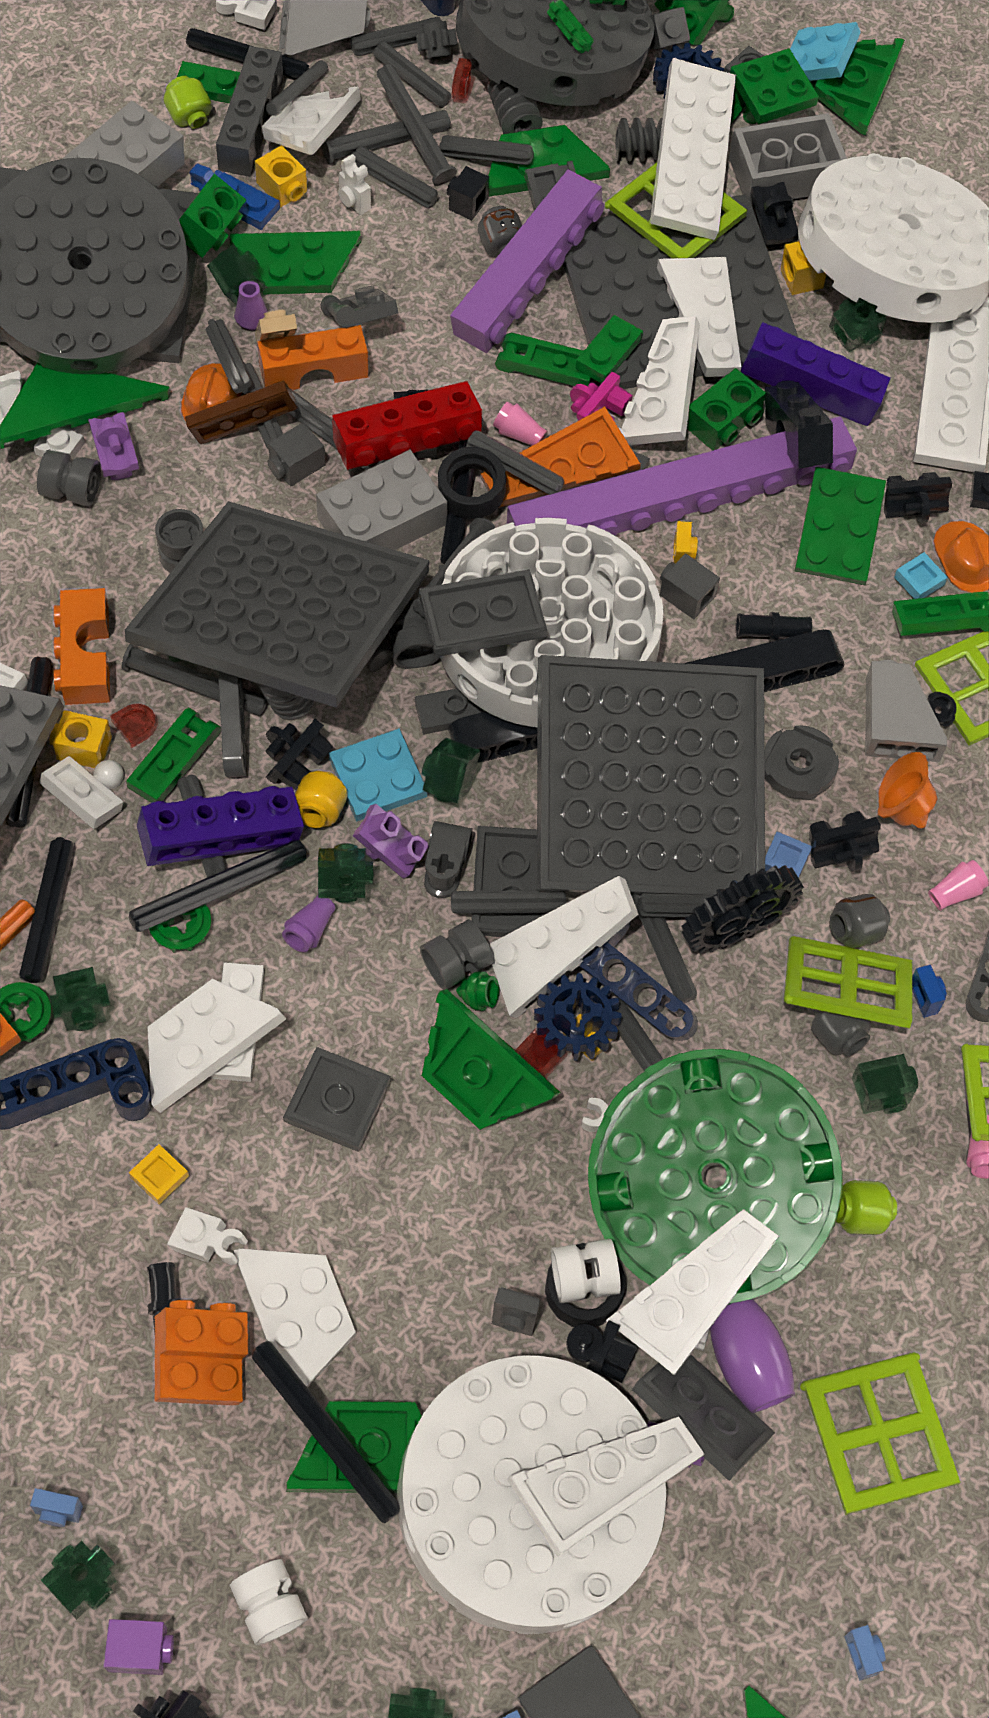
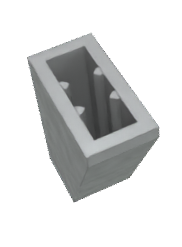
[278,0,370,56]
[865,660,947,762]

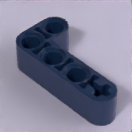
[580,921,698,1041]
[0,1038,152,1130]

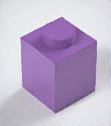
[104,1619,174,1675]

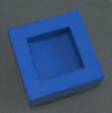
[912,964,947,1018]

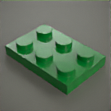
[794,467,886,585]

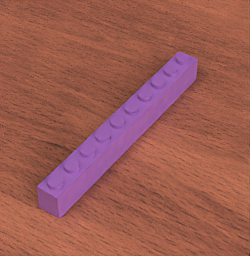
[506,416,857,536]

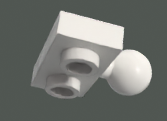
[40,756,124,829]

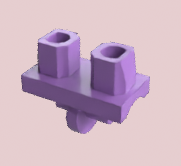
[88,412,139,481]
[352,804,428,878]

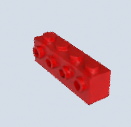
[332,381,482,470]

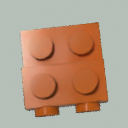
[155,1300,248,1405]

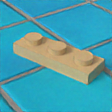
[254,310,297,347]

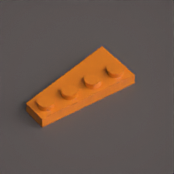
[481,407,641,508]

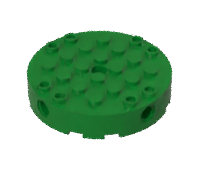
[588,1049,843,1304]

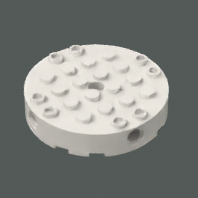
[798,153,989,323]
[440,518,663,727]
[397,1356,666,1634]

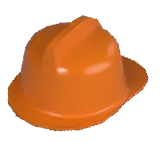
[181,363,242,421]
[933,521,989,593]
[878,752,938,829]

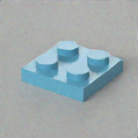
[790,22,861,81]
[329,729,427,822]

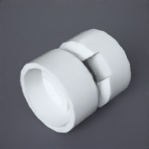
[551,1239,620,1303]
[230,1559,308,1645]

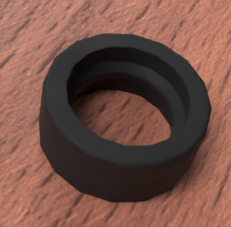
[438,447,506,519]
[545,1243,626,1327]

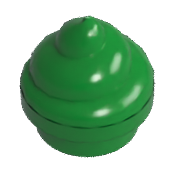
[456,971,499,1011]

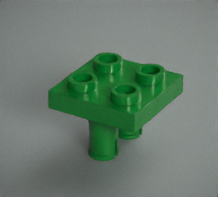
[654,0,734,45]
[730,48,819,125]

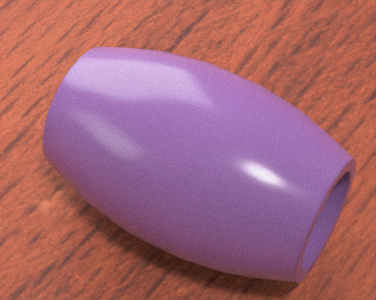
[710,1300,795,1413]

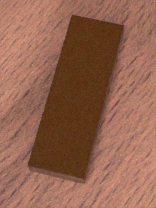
[185,380,298,444]

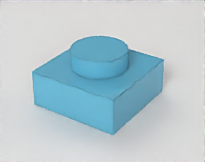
[894,552,948,599]

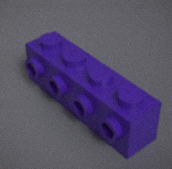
[741,322,891,426]
[137,786,304,866]

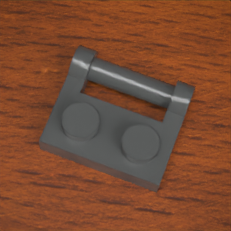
[320,286,399,327]

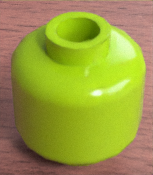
[163,76,212,129]
[836,1180,897,1235]

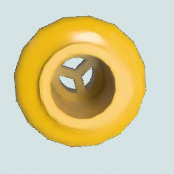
[295,771,348,828]

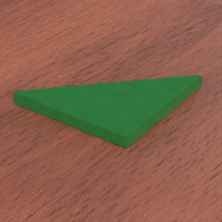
[0,362,170,449]

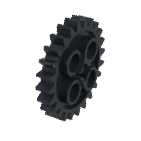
[681,865,804,953]

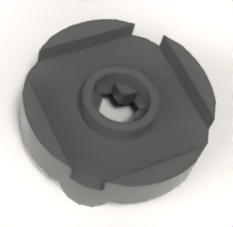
[764,725,839,800]

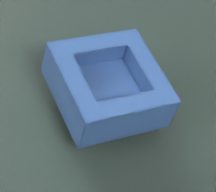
[765,832,812,878]
[30,1488,83,1527]
[844,1625,886,1681]

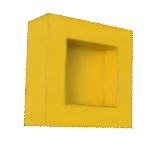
[673,521,698,563]
[129,1144,189,1205]

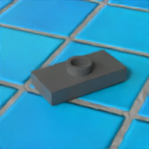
[415,688,486,735]
[491,1287,540,1336]

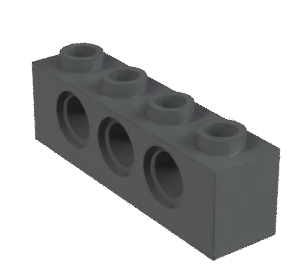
[216,46,283,177]

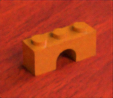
[257,325,368,390]
[54,588,110,705]

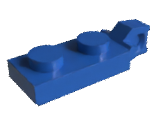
[189,163,280,230]

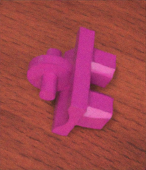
[570,372,633,421]

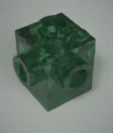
[829,298,887,353]
[318,843,374,903]
[49,967,111,1031]
[41,1541,117,1620]

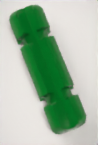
[547,0,594,54]

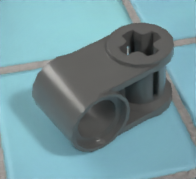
[424,821,473,898]

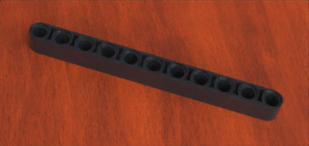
[448,629,845,766]

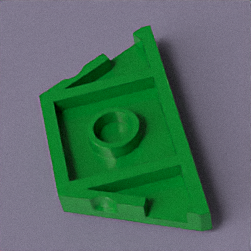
[815,38,905,136]
[488,125,610,197]
[230,231,361,295]
[421,989,560,1130]
[286,1401,422,1493]

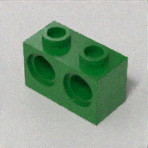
[179,173,246,258]
[687,368,766,451]

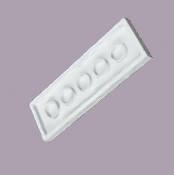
[650,58,736,240]
[913,297,989,472]

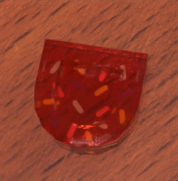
[452,58,472,101]
[110,704,156,748]

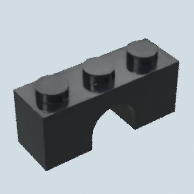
[765,380,833,469]

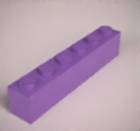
[450,169,604,354]

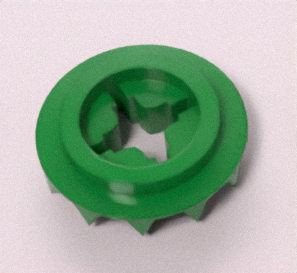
[149,904,211,953]
[0,982,52,1043]

